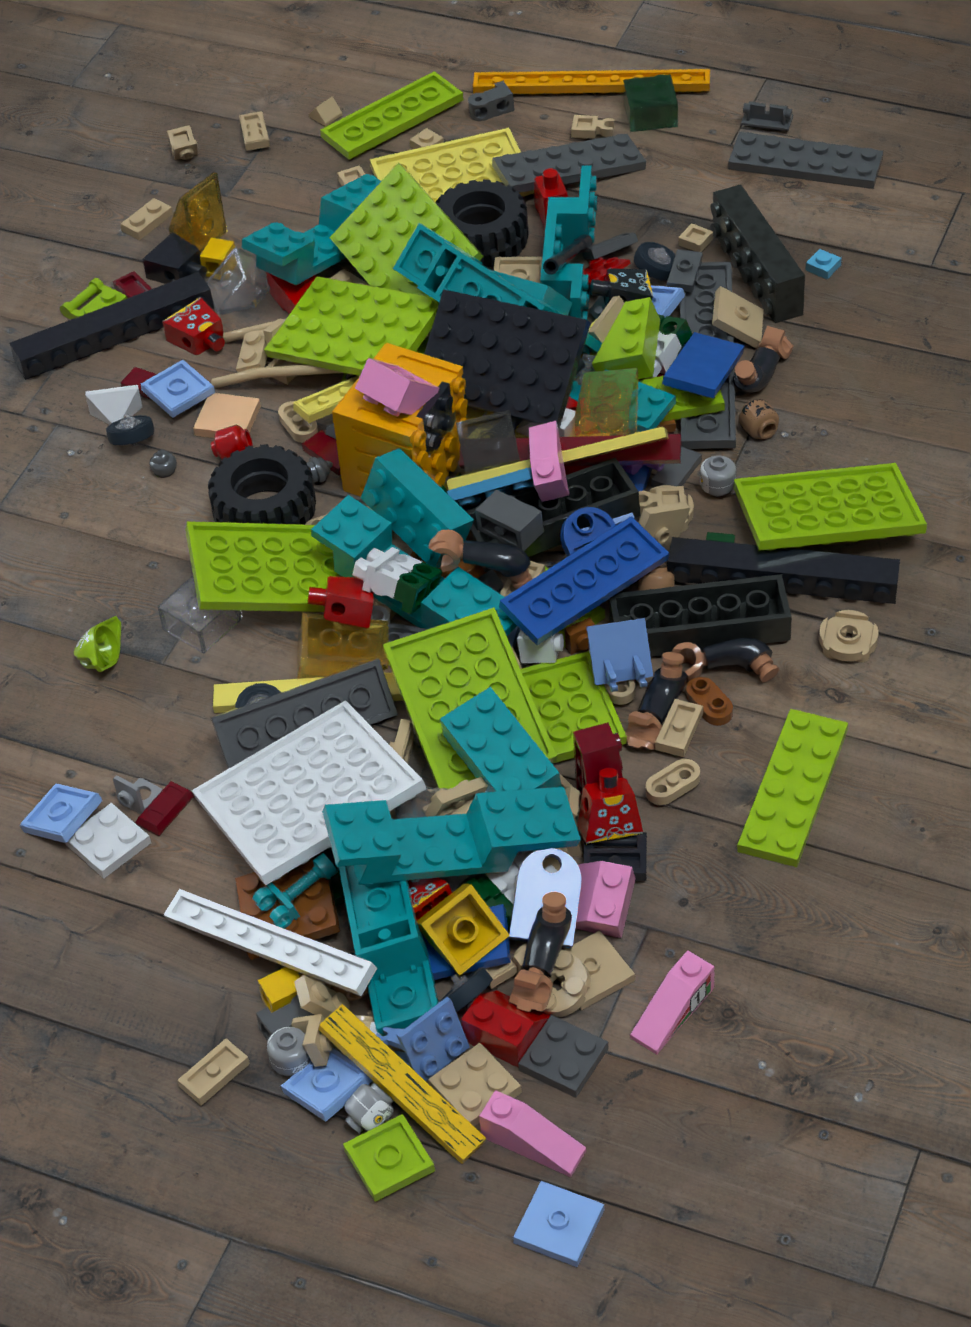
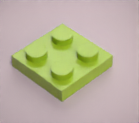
[343,1114,435,1202]

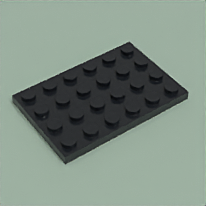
[424,289,591,428]

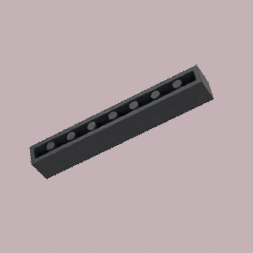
[10,272,214,380]
[667,537,900,604]

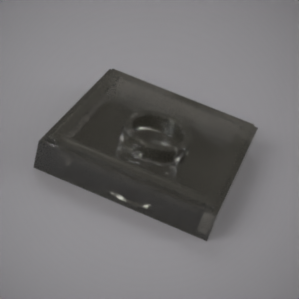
[456,410,521,474]

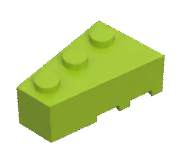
[592,297,660,380]

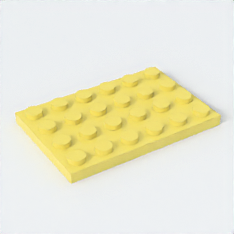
[370,128,534,202]

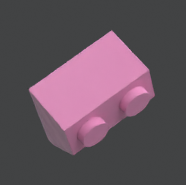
[355,358,440,416]
[575,861,635,938]

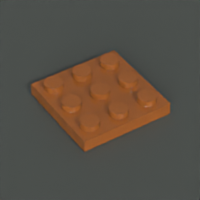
[235,851,340,960]

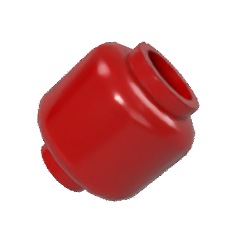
[211,425,253,460]

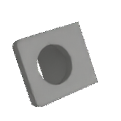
[113,775,162,814]

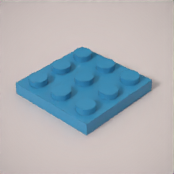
[447,468,534,506]

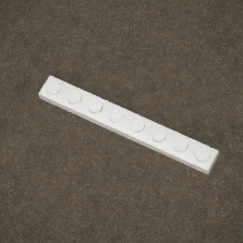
[164,889,377,996]

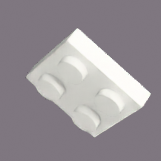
[66,803,151,878]

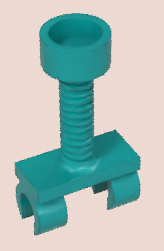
[252,853,338,929]

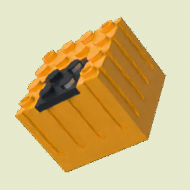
[332,343,470,497]

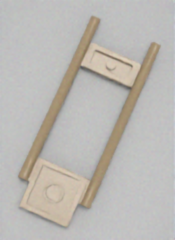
[211,321,344,388]

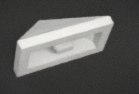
[85,385,142,425]

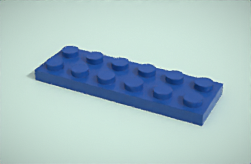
[499,516,670,645]

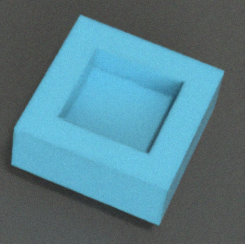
[806,249,841,280]

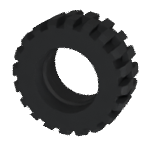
[436,179,529,269]
[208,444,316,525]

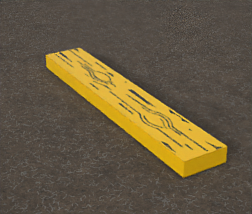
[318,1004,486,1164]

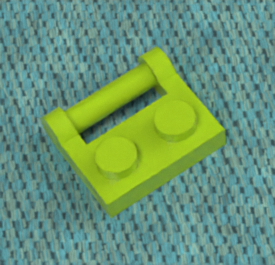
[60,278,127,320]

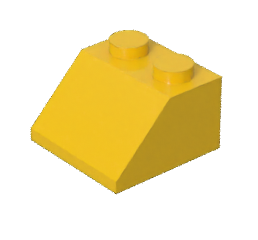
[417,884,510,976]

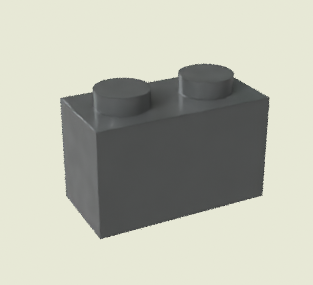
[475,490,544,551]

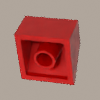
[461,990,551,1068]

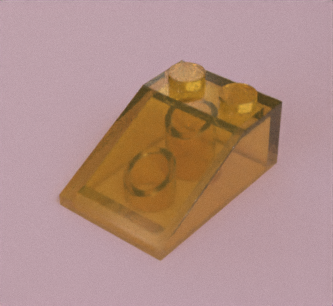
[169,172,227,253]
[575,368,638,437]
[297,613,389,679]

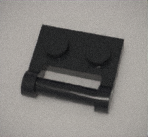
[584,832,647,881]

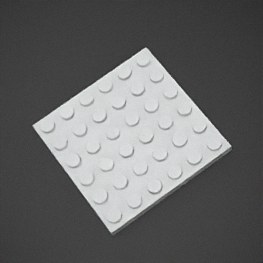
[192,700,427,885]

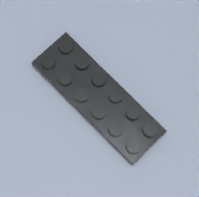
[728,132,884,189]
[492,134,646,193]
[211,659,398,769]

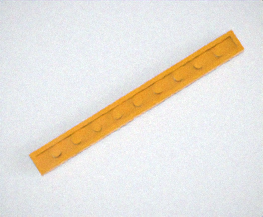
[473,69,710,95]

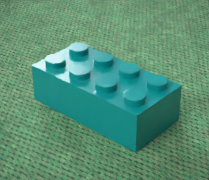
[360,448,474,568]
[440,687,562,792]

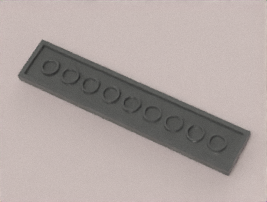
[680,262,736,449]

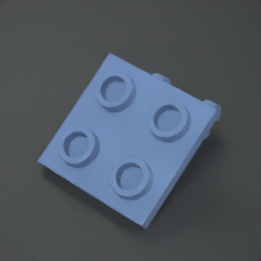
[586,618,654,692]
[375,997,470,1081]

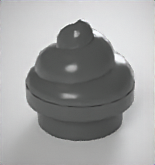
[149,450,177,477]
[307,457,333,484]

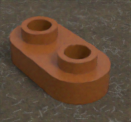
[686,677,733,726]

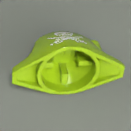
[74,616,121,672]

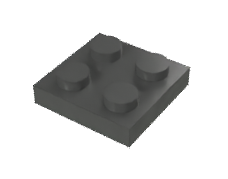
[518,1015,609,1098]

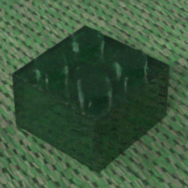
[623,75,678,132]

